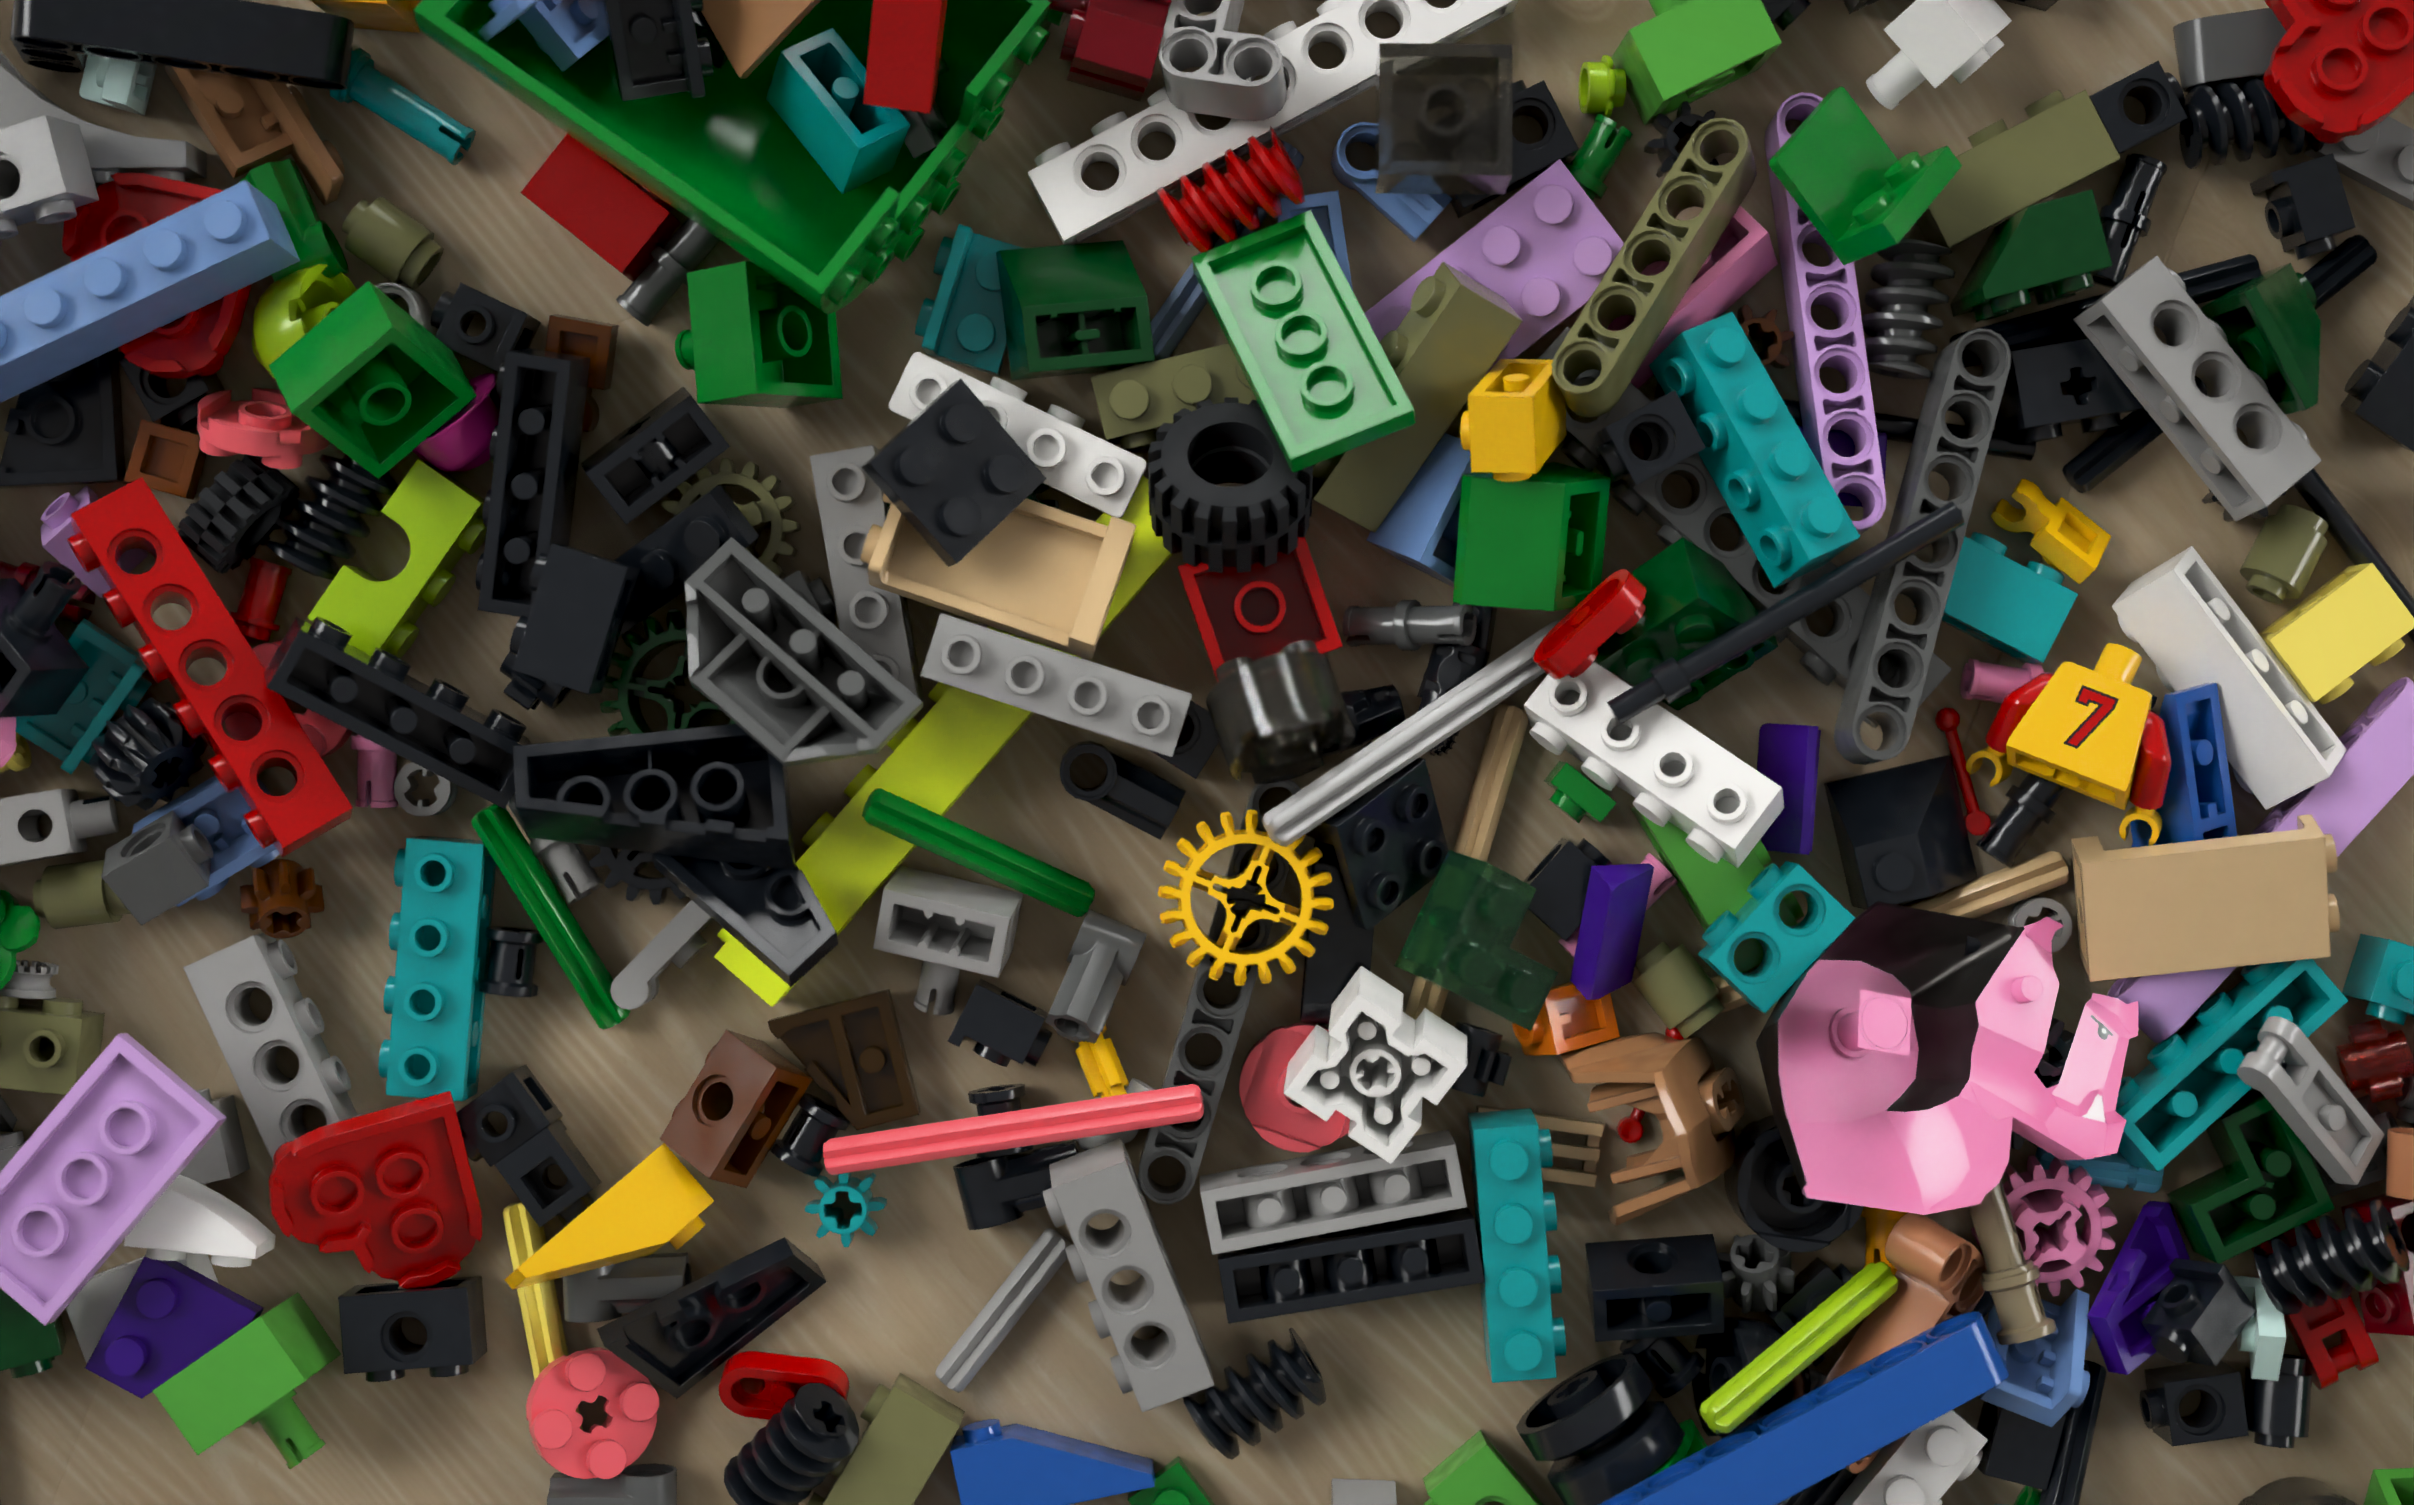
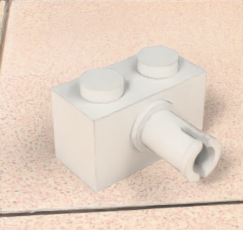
[1866,0,2012,110]

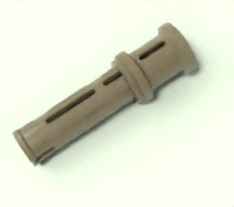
[1968,1179,2057,1345]

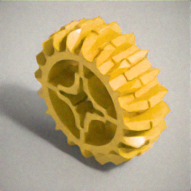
[1158,809,1334,986]

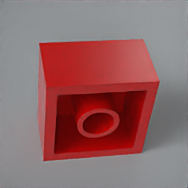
[1177,537,1343,690]

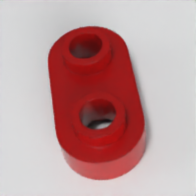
[1533,569,1647,680]
[719,1351,850,1420]

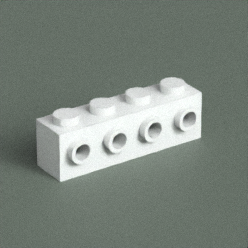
[2112,546,2347,810]
[1524,662,1784,868]
[1834,1410,1988,1505]

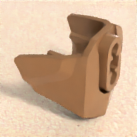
[1556,1032,1745,1226]

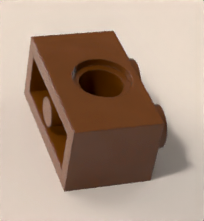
[660,1029,813,1188]

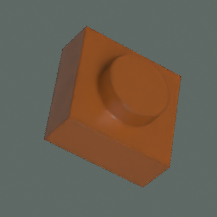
[124,419,207,500]

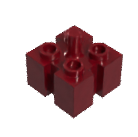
[1048,0,1172,102]

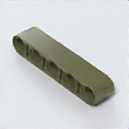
[1552,118,1757,417]

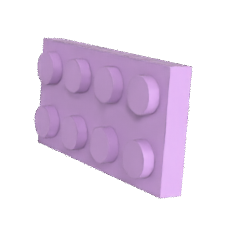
[1364,159,1624,378]
[0,1033,227,1325]

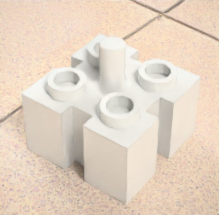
[1283,966,1467,1164]

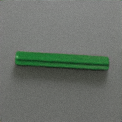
[862,788,1095,917]
[471,804,630,1030]

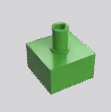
[1611,0,1782,126]
[153,1292,341,1469]

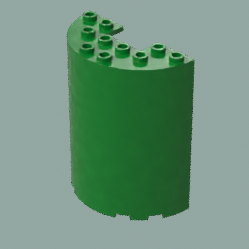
[414,0,1051,313]

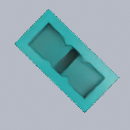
[1697,861,1855,1013]

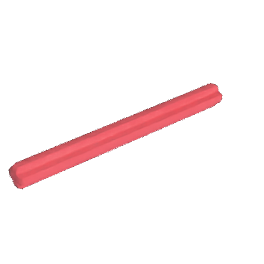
[823,1084,1204,1175]

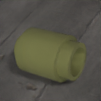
[342,197,444,289]
[2240,504,2329,604]
[33,859,131,929]
[1632,941,1725,1039]

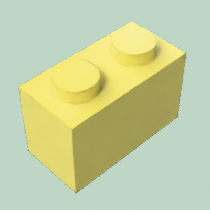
[2259,563,2414,705]

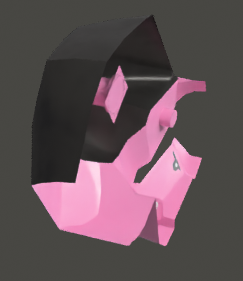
[1756,901,2138,1215]

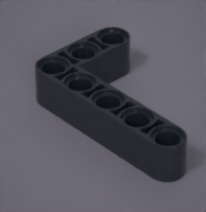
[10,0,355,90]

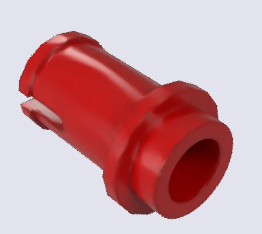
[229,557,293,642]

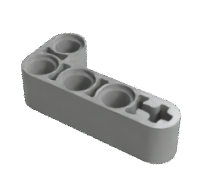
[1159,0,1287,121]

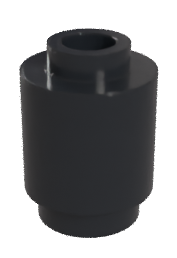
[2244,1354,2312,1448]

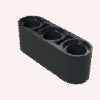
[1300,839,1374,1024]

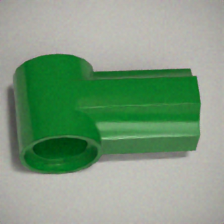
[239,158,349,282]

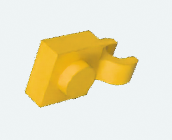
[1991,478,2111,585]

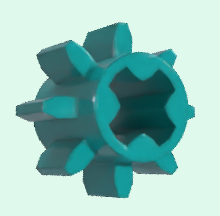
[805,1173,887,1247]

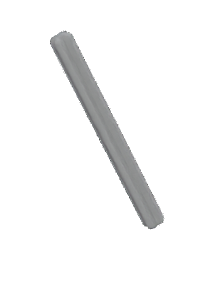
[1262,621,1559,846]

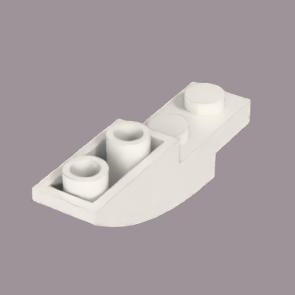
[124,1174,276,1267]

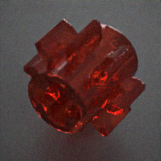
[2335,1018,2414,1103]

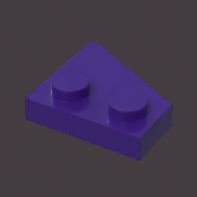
[2087,1201,2190,1375]
[85,1254,264,1398]

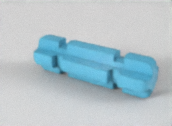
[2036,1147,2164,1193]

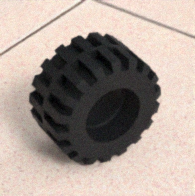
[1148,397,1313,573]

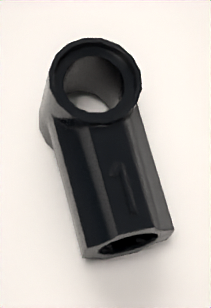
[1060,741,1186,840]
[953,1141,1079,1230]

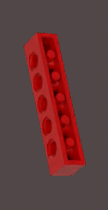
[67,477,353,857]

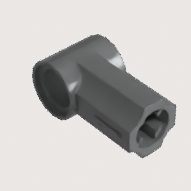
[1045,909,1147,1043]
[563,1253,692,1323]
[547,1463,677,1505]

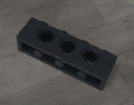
[1218,1207,1484,1324]

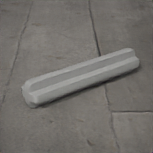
[935,1228,1072,1393]

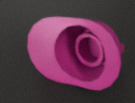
[412,373,499,472]

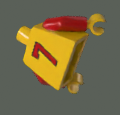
[1966,643,2172,846]

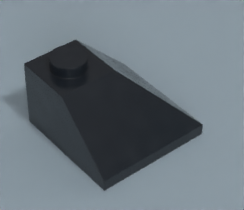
[1824,755,1978,910]

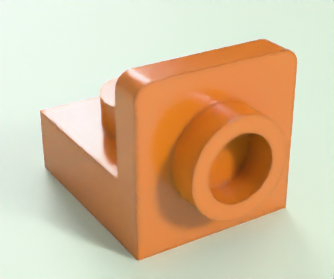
[1511,982,1620,1056]

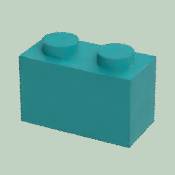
[766,28,910,194]
[1914,532,2078,664]

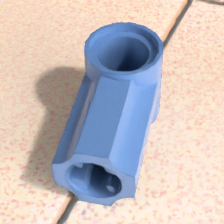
[1331,122,1452,242]

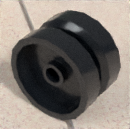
[1516,1353,1685,1505]

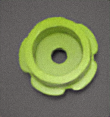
[1578,55,1626,118]

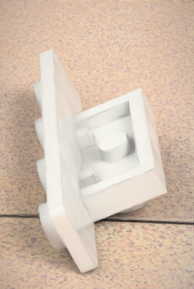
[889,352,1147,519]

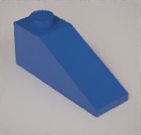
[2130,683,2238,848]
[950,1419,1155,1505]

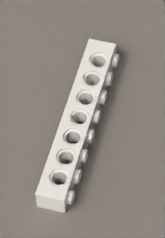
[1027,0,1518,245]

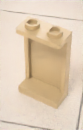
[860,494,1136,661]
[2071,814,2340,982]

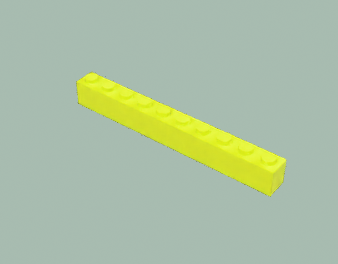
[714,475,1173,1007]

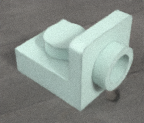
[79,55,157,116]
[2233,1276,2286,1381]

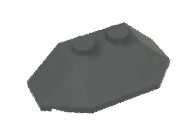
[685,537,924,767]

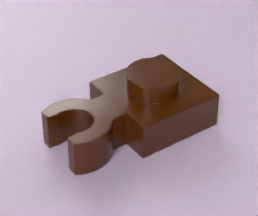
[545,314,619,432]

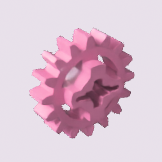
[1971,1155,2117,1297]

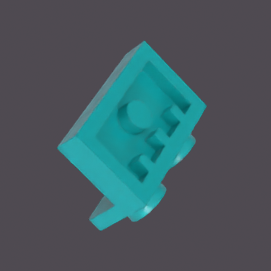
[915,224,1023,376]

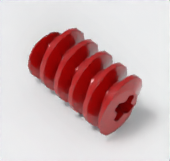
[1157,126,1305,253]

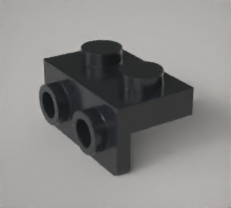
[603,0,714,101]

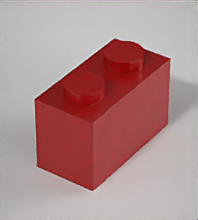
[520,134,680,282]

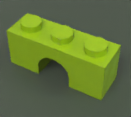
[307,459,487,658]

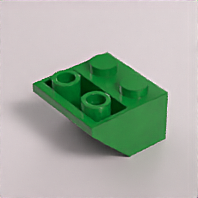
[1453,462,1611,611]

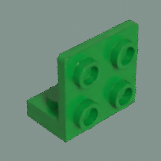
[1769,86,1962,265]

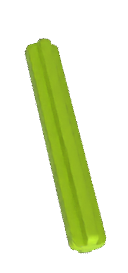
[1700,1262,1899,1434]

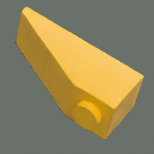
[505,1143,714,1290]

